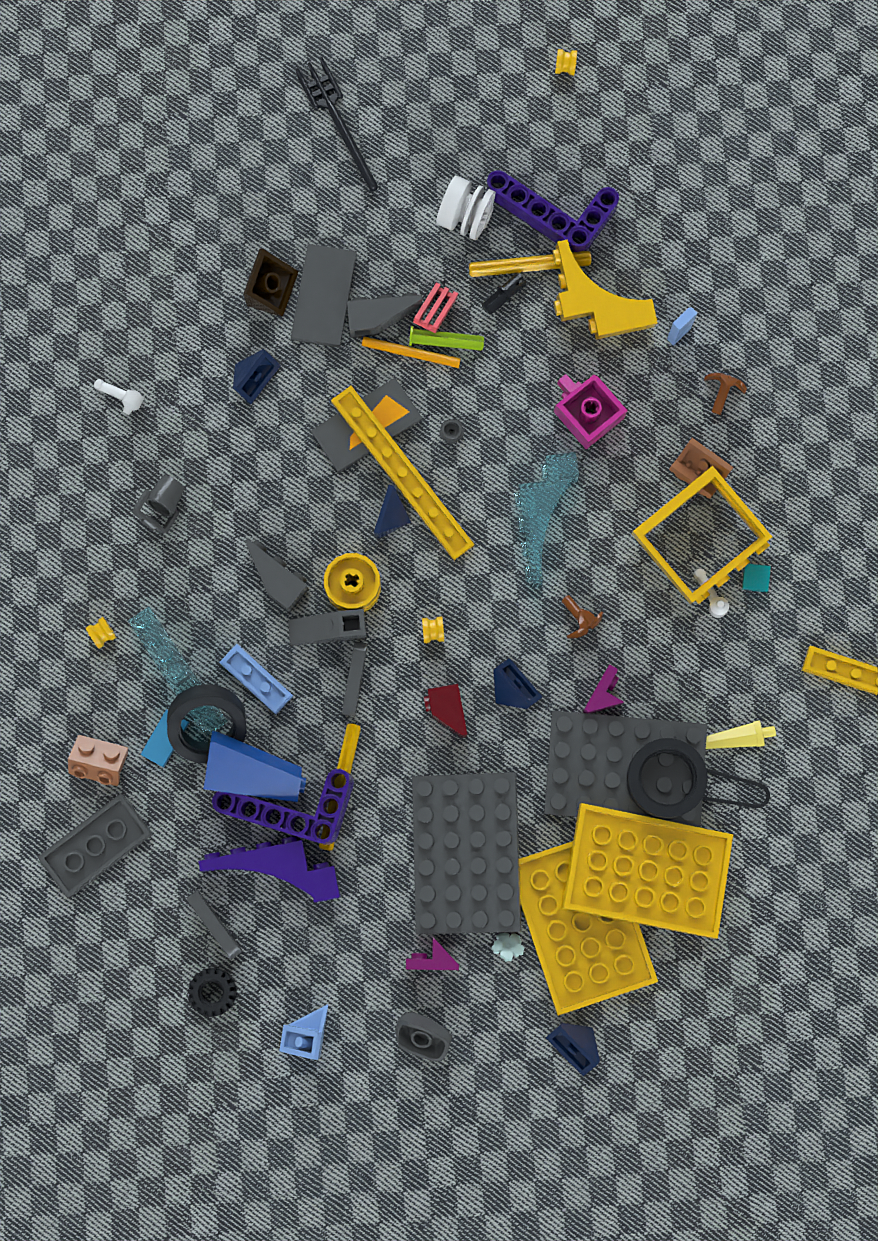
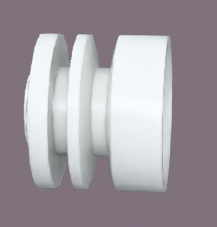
[436,175,496,240]

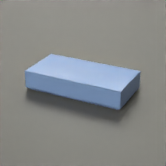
[667,307,697,345]

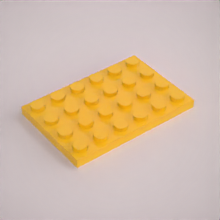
[562,803,733,939]
[519,841,658,1016]

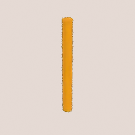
[362,336,461,368]

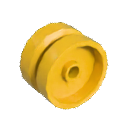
[324,553,381,612]

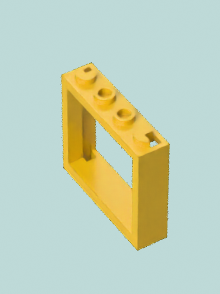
[632,466,772,604]

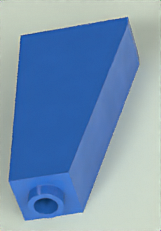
[203,731,306,802]

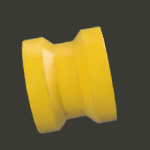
[555,49,577,76]
[422,616,444,643]
[85,617,117,649]

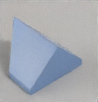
[279,1004,328,1060]

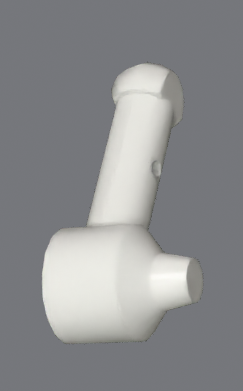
[94,379,144,415]
[693,568,729,618]

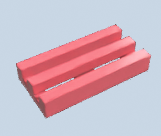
[413,282,458,334]

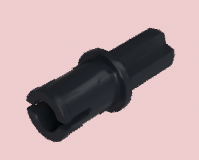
[482,273,527,315]

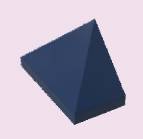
[233,349,281,404]
[374,484,411,539]
[493,658,542,709]
[546,1023,600,1076]

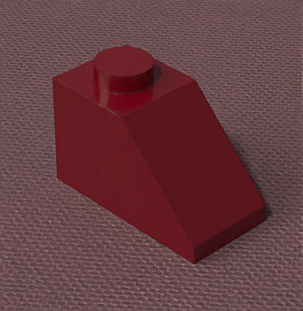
[423,684,467,738]

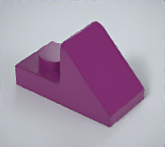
[583,664,624,714]
[406,937,459,970]

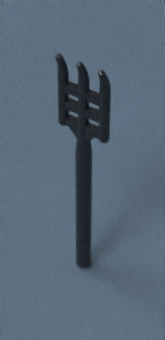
[295,57,378,192]

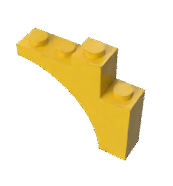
[553,240,658,340]

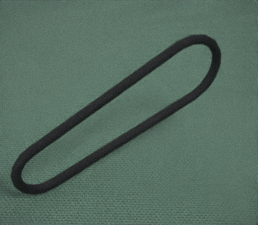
[702,768,770,808]

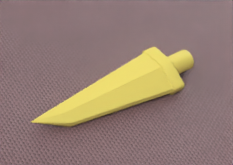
[706,720,776,749]

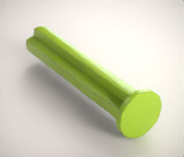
[409,326,484,351]

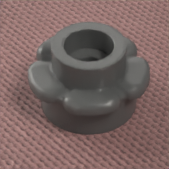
[439,419,464,444]

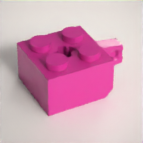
[554,374,627,449]

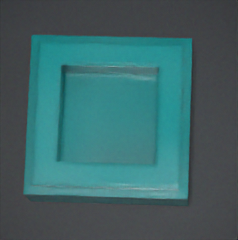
[742,563,771,592]

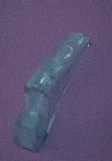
[514,452,579,588]
[128,607,228,736]

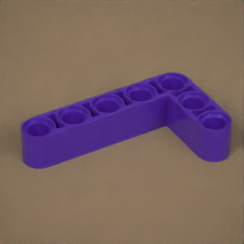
[486,170,619,252]
[212,769,354,845]

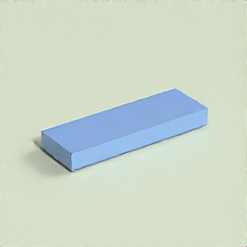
[219,644,293,715]

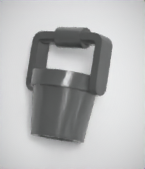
[133,475,185,534]

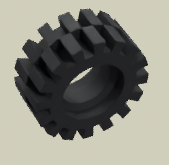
[187,968,237,1017]

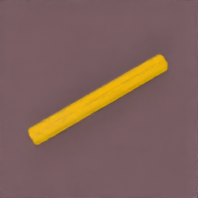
[469,251,592,277]
[319,723,361,851]

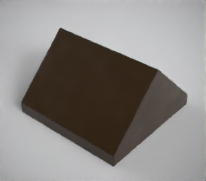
[243,248,299,316]

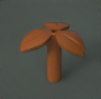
[704,373,747,415]
[562,595,604,639]

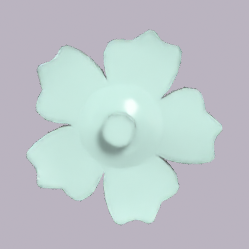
[492,933,524,962]

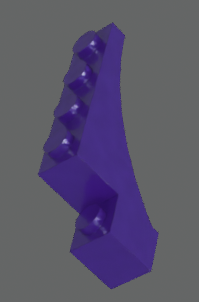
[198,836,341,903]

